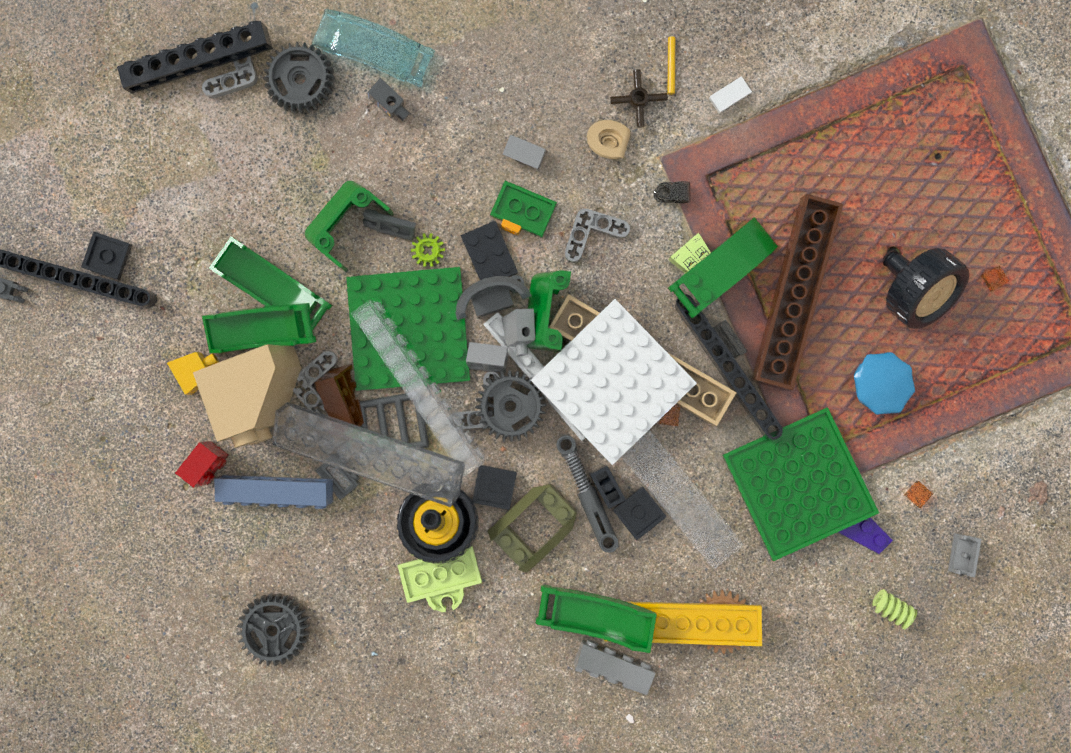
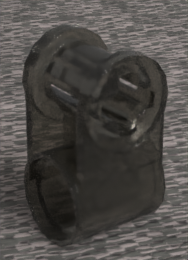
[653,181,691,203]

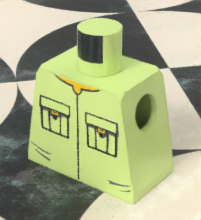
[668,233,711,273]

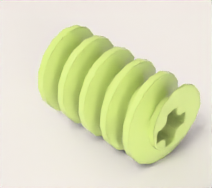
[872,589,917,630]

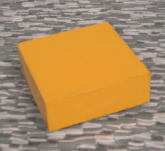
[501,219,521,236]

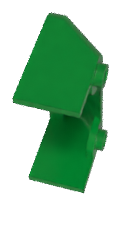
[305,181,394,272]

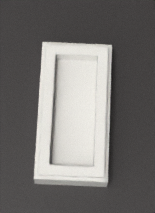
[709,76,752,114]

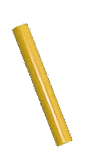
[667,36,676,95]

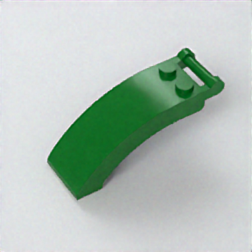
[668,217,778,318]
[209,237,333,333]
[202,303,317,353]
[535,585,657,653]

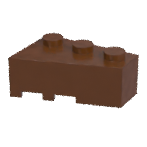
[314,364,364,435]

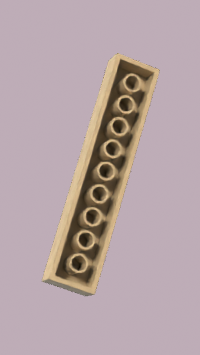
[549,294,736,426]

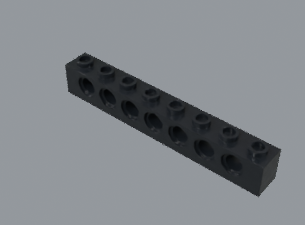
[117,21,273,94]

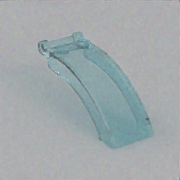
[312,9,435,87]

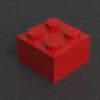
[175,441,229,488]

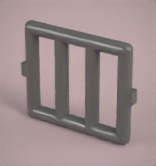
[358,391,429,458]

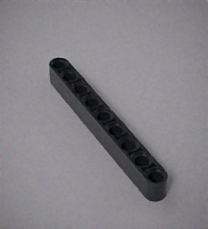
[0,249,157,308]
[675,294,783,440]

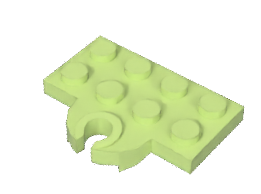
[397,544,482,612]

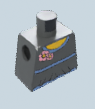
[368,78,410,121]

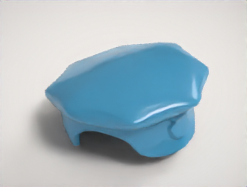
[854,352,915,415]

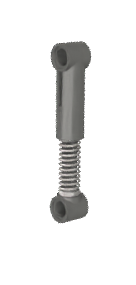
[556,435,618,553]

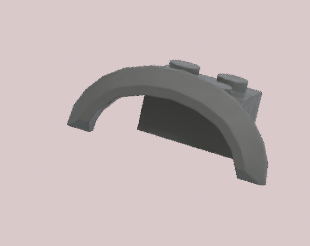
[456,276,531,320]

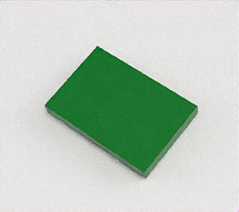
[490,180,557,238]

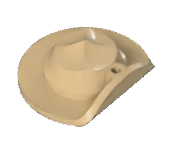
[587,120,631,159]

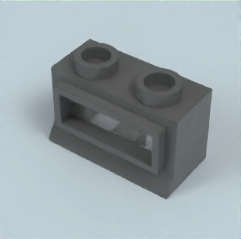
[315,455,361,500]

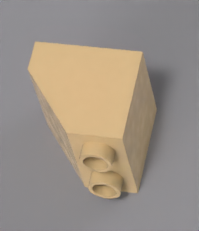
[193,344,302,448]

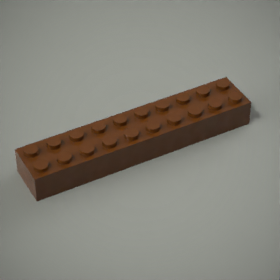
[751,194,843,391]

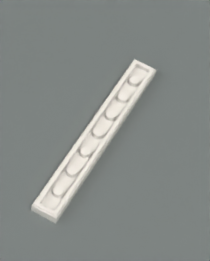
[483,312,586,441]

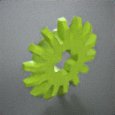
[411,233,445,267]

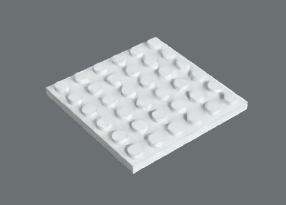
[531,299,697,465]

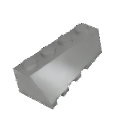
[574,639,655,695]

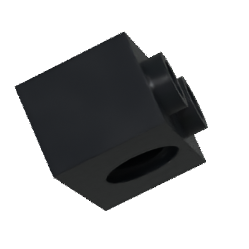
[589,464,626,509]

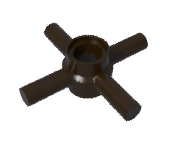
[610,69,668,128]

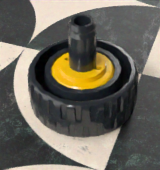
[397,482,479,564]

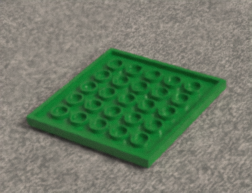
[346,267,471,391]
[722,407,879,561]

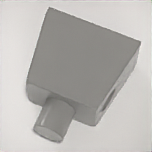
[501,309,535,356]

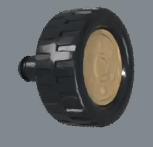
[882,248,969,329]

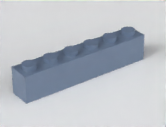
[214,475,333,509]

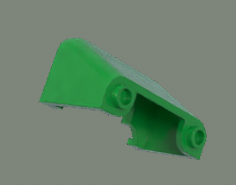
[527,270,571,352]

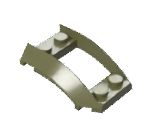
[487,484,577,573]

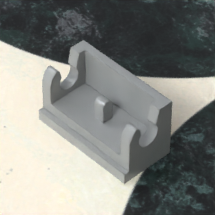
[503,135,547,169]
[466,342,508,373]
[948,533,981,577]

